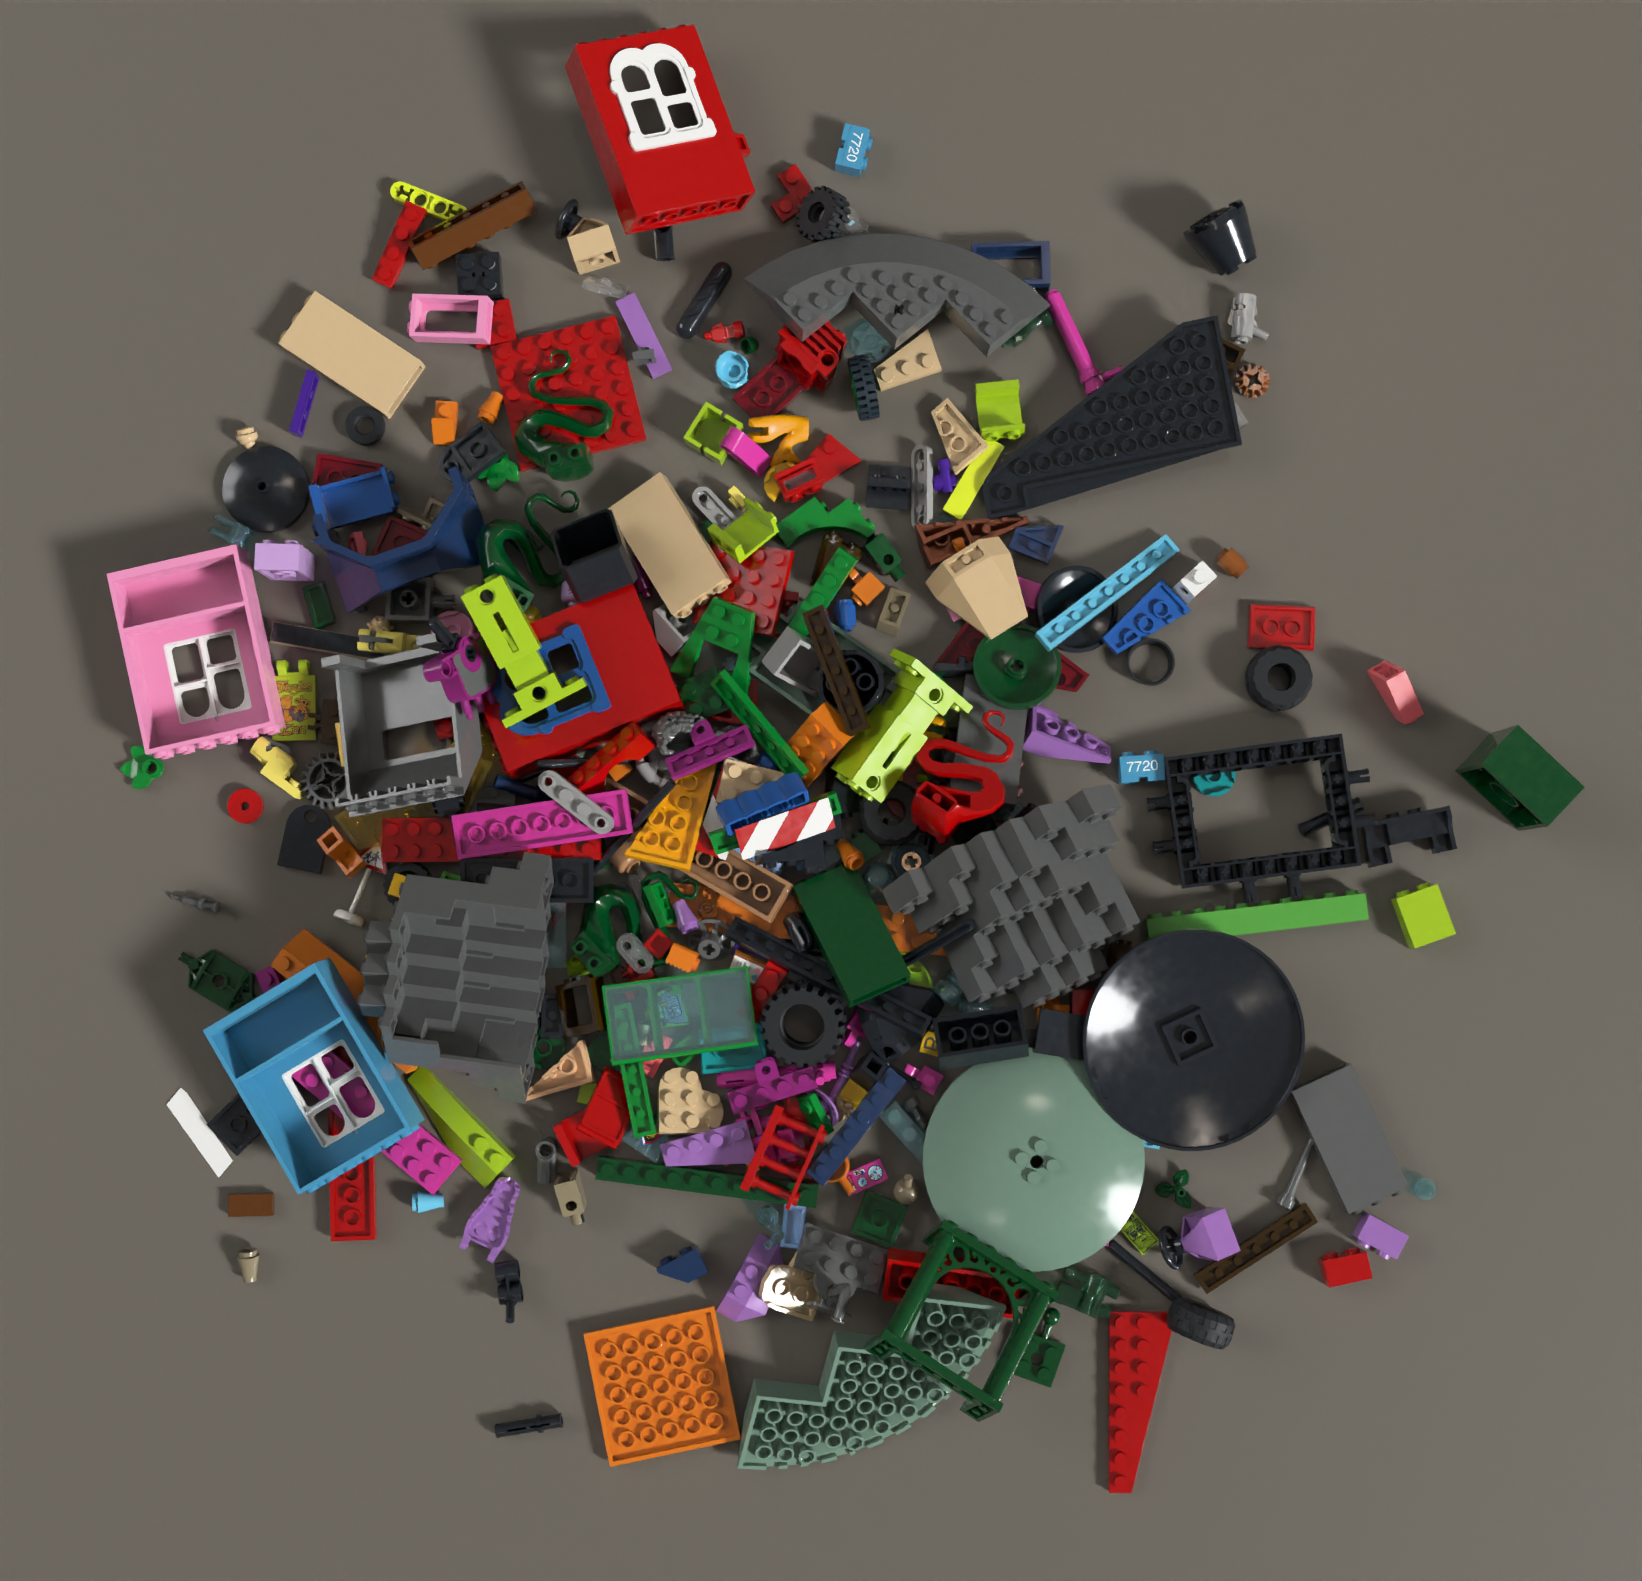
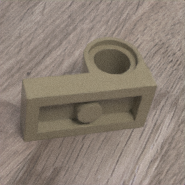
[876,587,911,637]

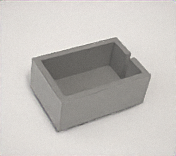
[761,626,822,698]

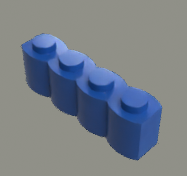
[716,772,810,836]

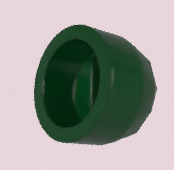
[740,336,759,355]

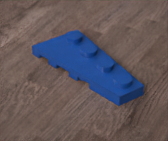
[1100,579,1191,655]

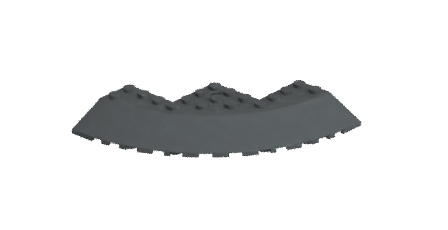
[744,233,1050,357]

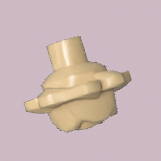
[367,616,394,631]

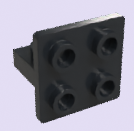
[866,464,912,511]

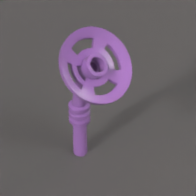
[805,1040,862,1126]

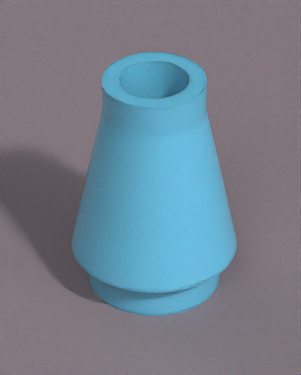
[412,1191,444,1213]

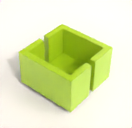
[683,402,744,466]

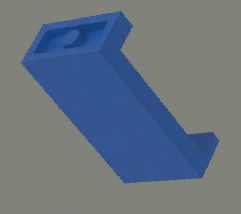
[308,466,401,529]

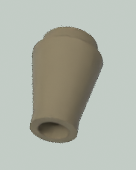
[237,1248,260,1283]

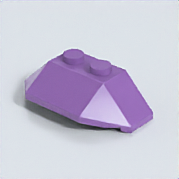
[716,1233,784,1322]

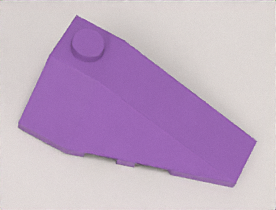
[1023,705,1111,764]

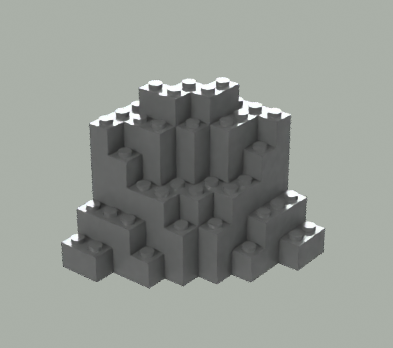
[882,784,1140,1009]
[357,852,554,1104]

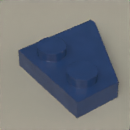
[1008,524,1064,565]

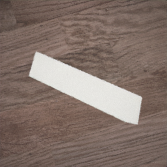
[166,1088,233,1178]

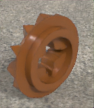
[1235,363,1270,398]

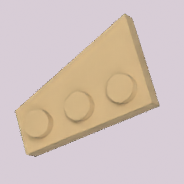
[874,329,942,392]
[931,398,989,475]

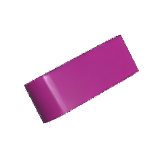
[720,426,772,477]

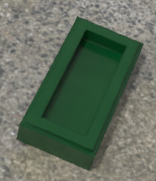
[302,581,337,629]

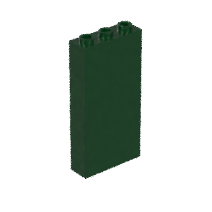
[793,862,911,1008]

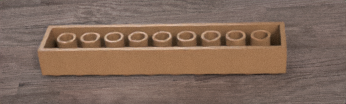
[605,776,794,924]

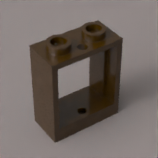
[555,974,607,1038]

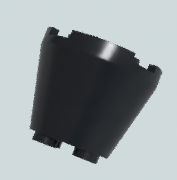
[1183,199,1257,276]
[818,650,885,715]

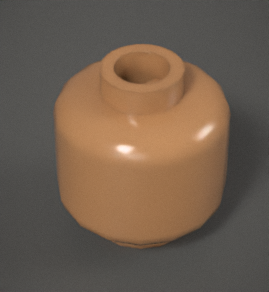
[608,841,641,874]

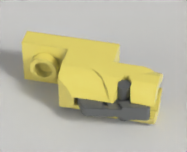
[357,628,423,655]
[250,736,306,799]

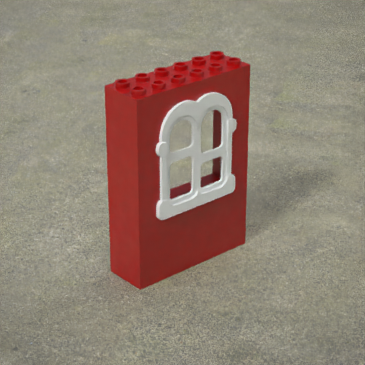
[565,24,756,235]

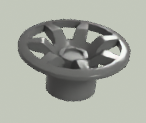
[687,918,735,961]

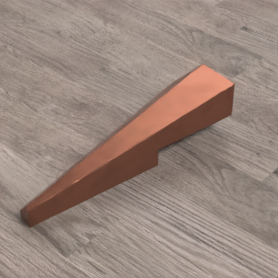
[914,516,1029,569]

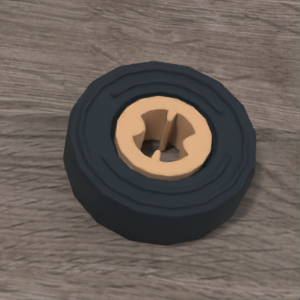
[891,843,931,877]

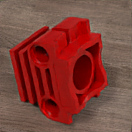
[775,321,847,393]

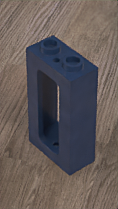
[970,241,1051,290]

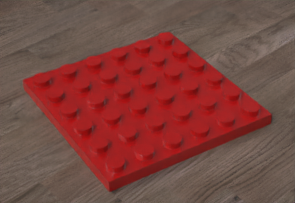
[490,315,647,472]

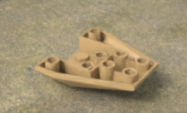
[925,536,1028,640]

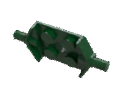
[178,949,257,1012]

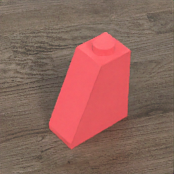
[1367,660,1424,725]

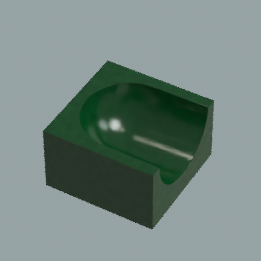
[1455,725,1585,831]

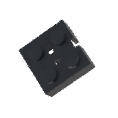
[456,252,504,300]

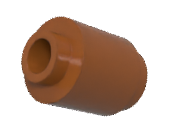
[1216,547,1249,579]

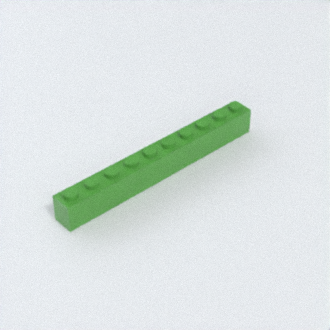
[1144,890,1369,940]

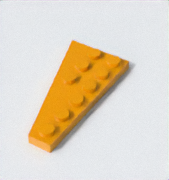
[624,762,718,872]

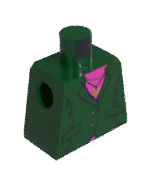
[860,533,905,582]

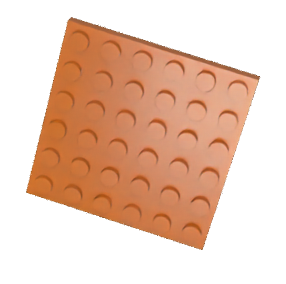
[583,1305,741,1467]

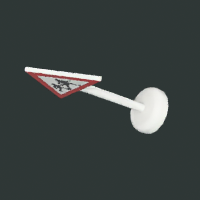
[333,835,388,927]

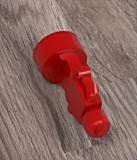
[703,320,745,343]

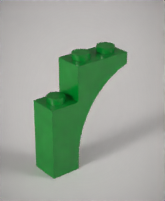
[776,496,875,549]

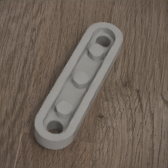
[911,444,933,529]
[692,486,738,530]
[538,770,614,834]

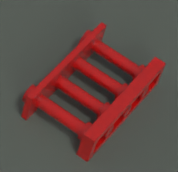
[740,1103,827,1210]

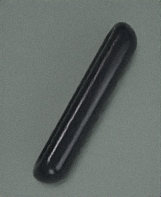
[676,262,732,339]

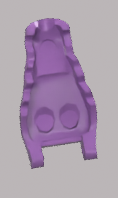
[459,1177,520,1263]

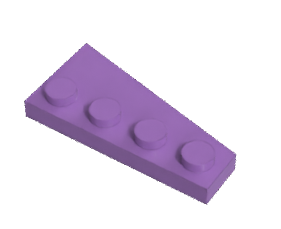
[660,1119,755,1166]

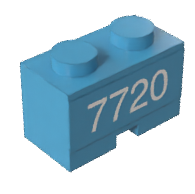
[835,123,873,177]
[1117,750,1165,784]

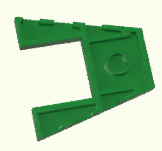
[670,597,755,696]

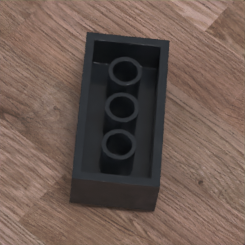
[932,1005,1029,1070]

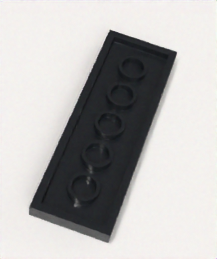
[460,858,594,903]

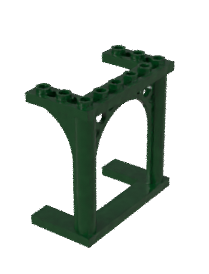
[863,1219,1060,1422]

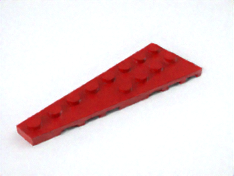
[1108,1310,1172,1493]

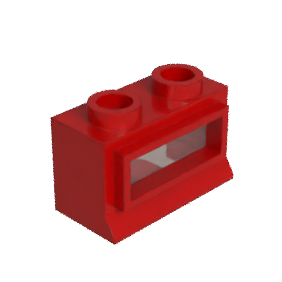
[774,457,825,503]

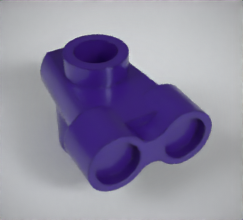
[933,458,957,493]

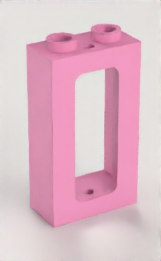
[407,294,494,344]

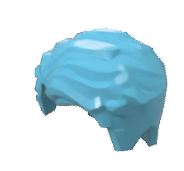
[715,351,749,389]

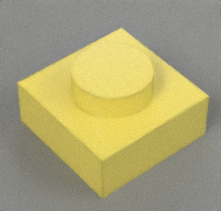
[728,486,746,511]

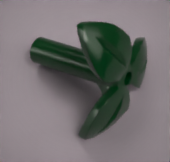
[1155,1169,1191,1208]

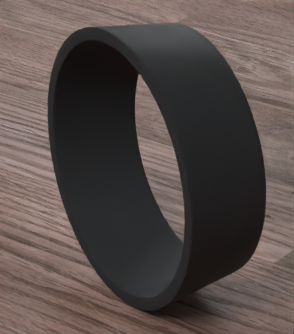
[1127,638,1175,686]

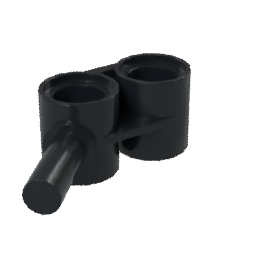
[494,1260,523,1323]

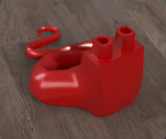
[911,710,1014,844]

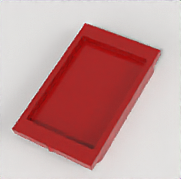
[576,1066,630,1150]

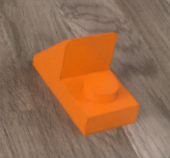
[431,401,459,446]

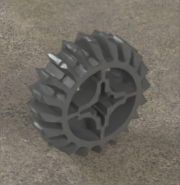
[300,751,347,811]

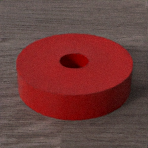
[227,789,264,824]

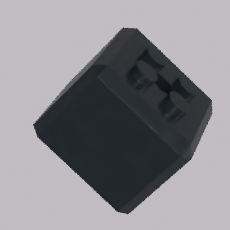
[550,509,638,603]

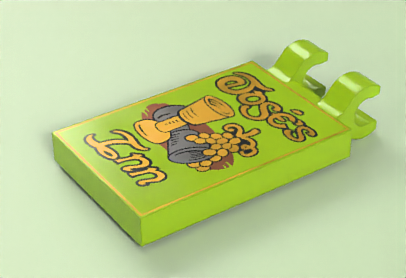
[272,660,318,741]

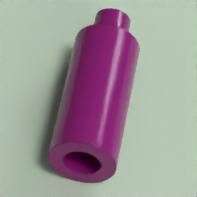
[632,556,653,599]

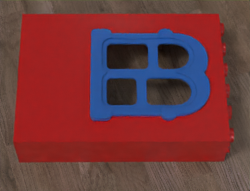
[481,584,685,780]

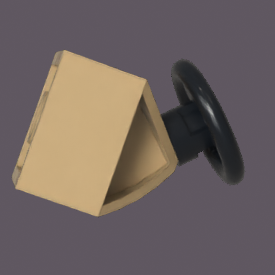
[555,199,620,275]

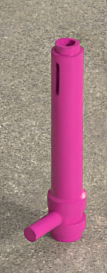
[1045,289,1123,396]
[717,1060,836,1089]

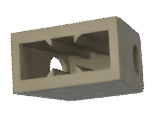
[553,1169,587,1225]

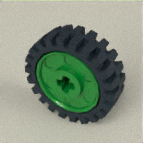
[847,354,880,421]

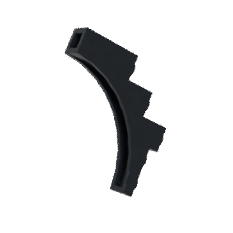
[754,760,860,874]

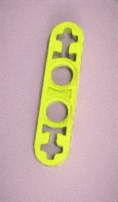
[390,181,467,221]

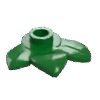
[477,454,519,492]
[120,746,164,789]

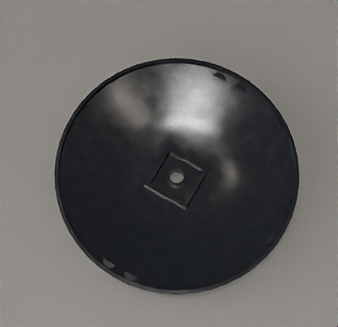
[1082,929,1305,1151]

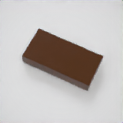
[228,1193,274,1217]

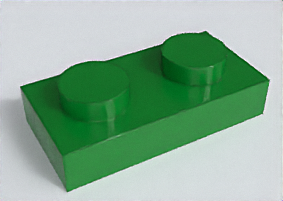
[796,1092,834,1135]

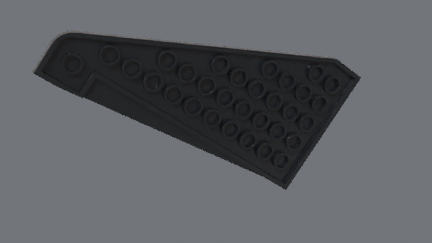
[982,315,1242,519]

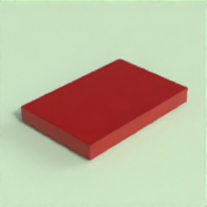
[1247,604,1315,651]

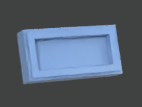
[780,1204,806,1249]

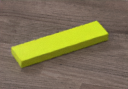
[942,440,1005,520]

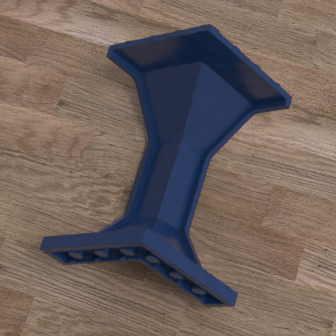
[311,466,485,614]

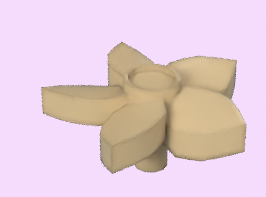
[835,1096,853,1122]

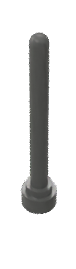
[1276,1137,1314,1210]

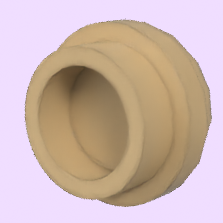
[235,426,258,449]

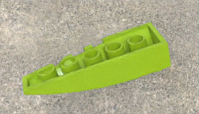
[407,1067,516,1188]

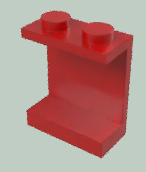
[553,1109,622,1167]

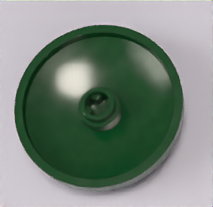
[973,624,1061,710]

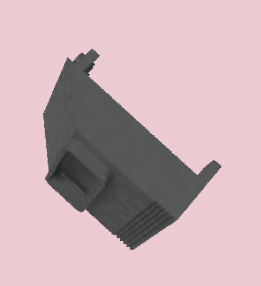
[321,633,482,818]

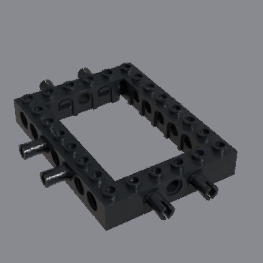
[1146,733,1377,903]

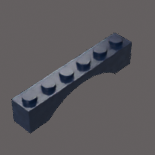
[805,1067,906,1186]

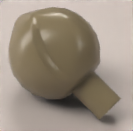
[893,1174,920,1205]

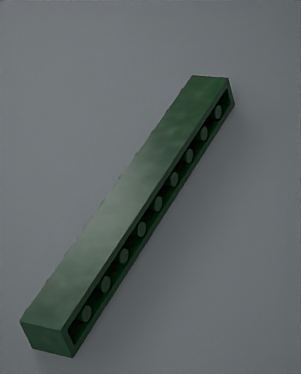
[595,1155,819,1208]

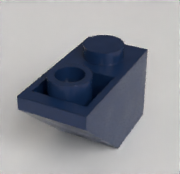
[656,1245,709,1283]

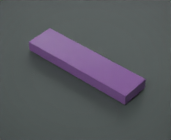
[615,293,672,379]

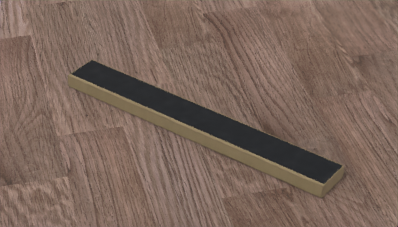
[269,621,387,660]

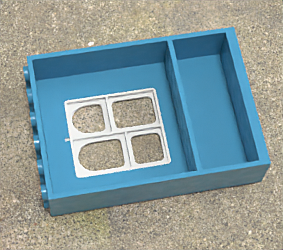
[203,958,425,1195]

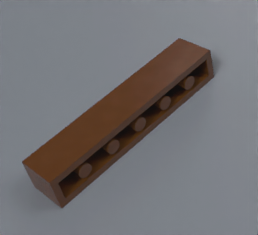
[407,181,537,270]

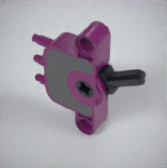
[423,616,498,720]

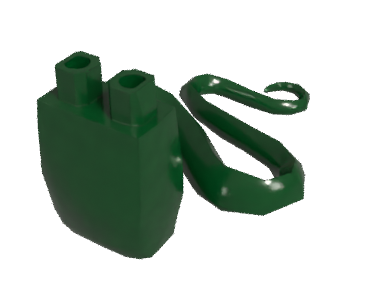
[514,349,614,482]
[476,490,580,612]
[568,871,699,977]

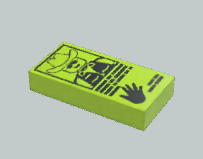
[1120,1211,1159,1255]

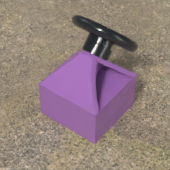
[1159,1207,1241,1270]

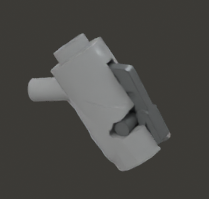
[1227,293,1269,345]

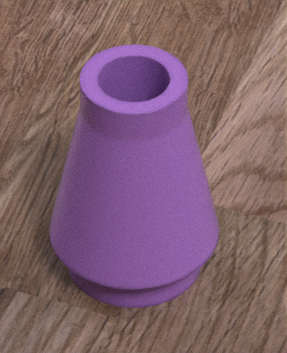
[672,900,698,934]

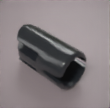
[783,911,818,952]

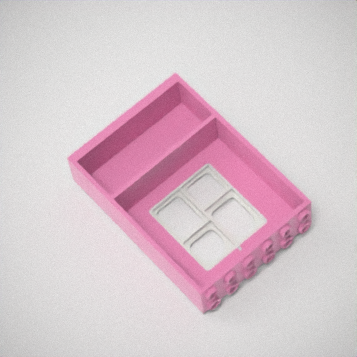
[107,544,286,760]

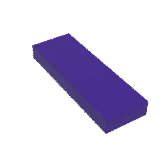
[289,369,319,438]

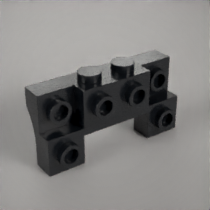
[1361,805,1457,868]

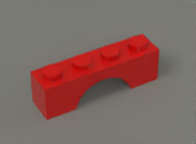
[567,721,656,795]

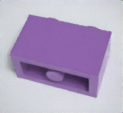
[1352,1212,1409,1260]

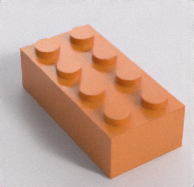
[787,701,855,788]

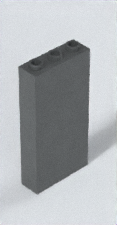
[949,673,1028,812]
[1289,1063,1409,1215]

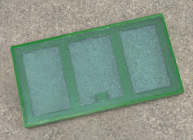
[602,966,758,1066]

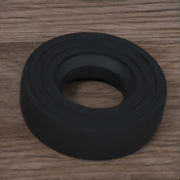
[345,406,385,446]

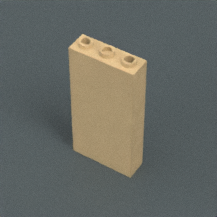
[278,291,426,419]
[608,472,732,619]

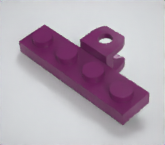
[665,719,755,781]
[727,1056,819,1114]

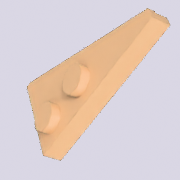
[526,1040,595,1101]

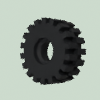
[796,186,851,243]

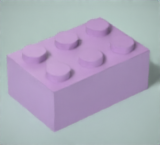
[254,540,315,581]

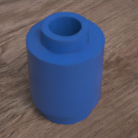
[834,599,856,632]

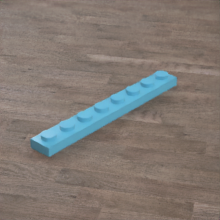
[1034,534,1180,652]

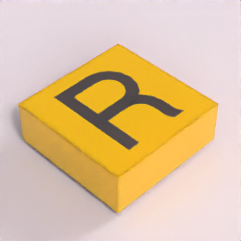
[919,1031,938,1057]

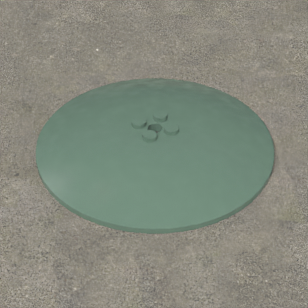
[922,1047,1145,1272]

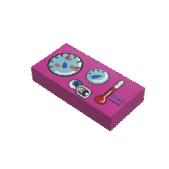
[846,1158,889,1197]

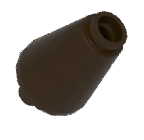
[810,530,863,586]

